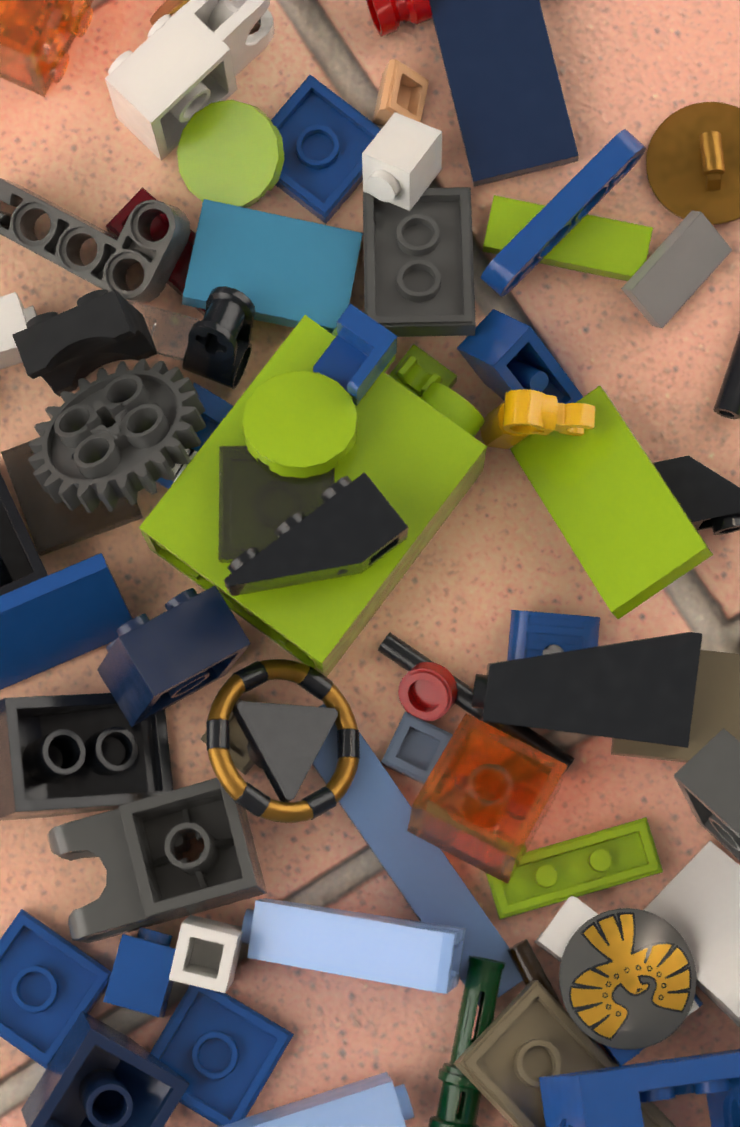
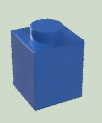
[103,927,175,1018]

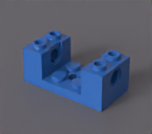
[539,1049,740,1127]

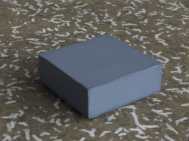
[381,712,456,788]

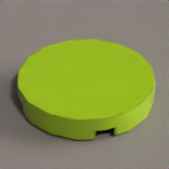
[177,100,285,208]
[242,371,358,478]

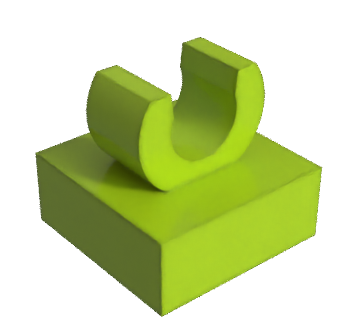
[389,344,457,397]

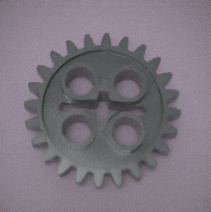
[28,359,206,513]

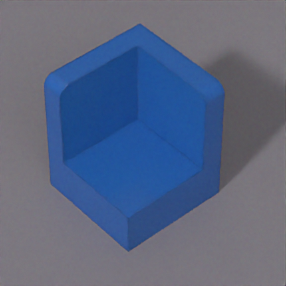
[313,304,397,405]

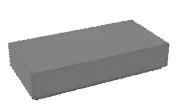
[621,210,732,328]

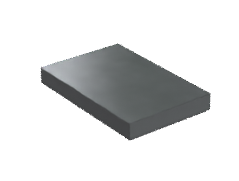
[363,187,476,337]

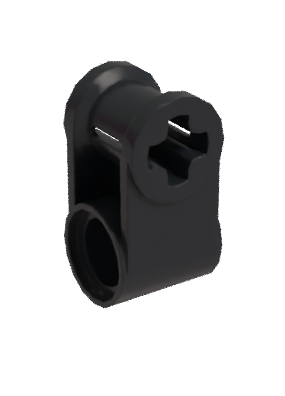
[182,286,256,389]

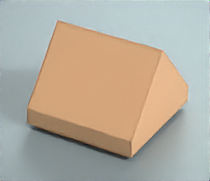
[372,59,429,125]

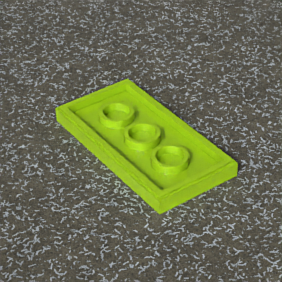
[510,386,713,619]

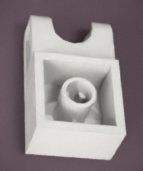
[105,0,274,161]

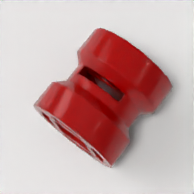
[366,0,432,37]

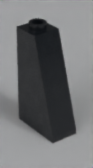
[472,632,702,748]

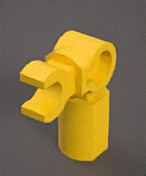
[480,389,595,449]

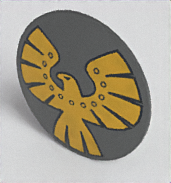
[559,908,697,1050]

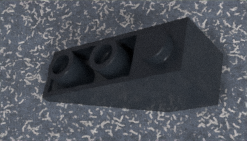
[224,472,408,596]

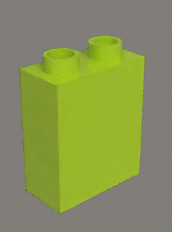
[139,315,487,677]

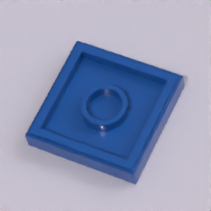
[271,75,381,224]
[0,909,112,1069]
[150,985,294,1126]

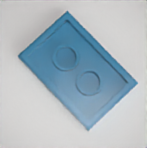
[182,199,363,333]

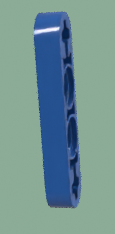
[480,129,646,297]

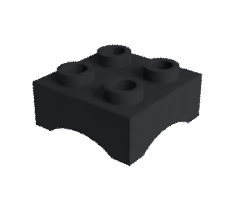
[12,289,158,396]

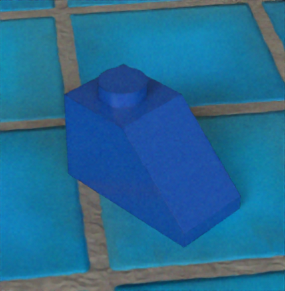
[457,309,583,404]

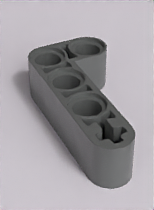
[0,178,191,303]

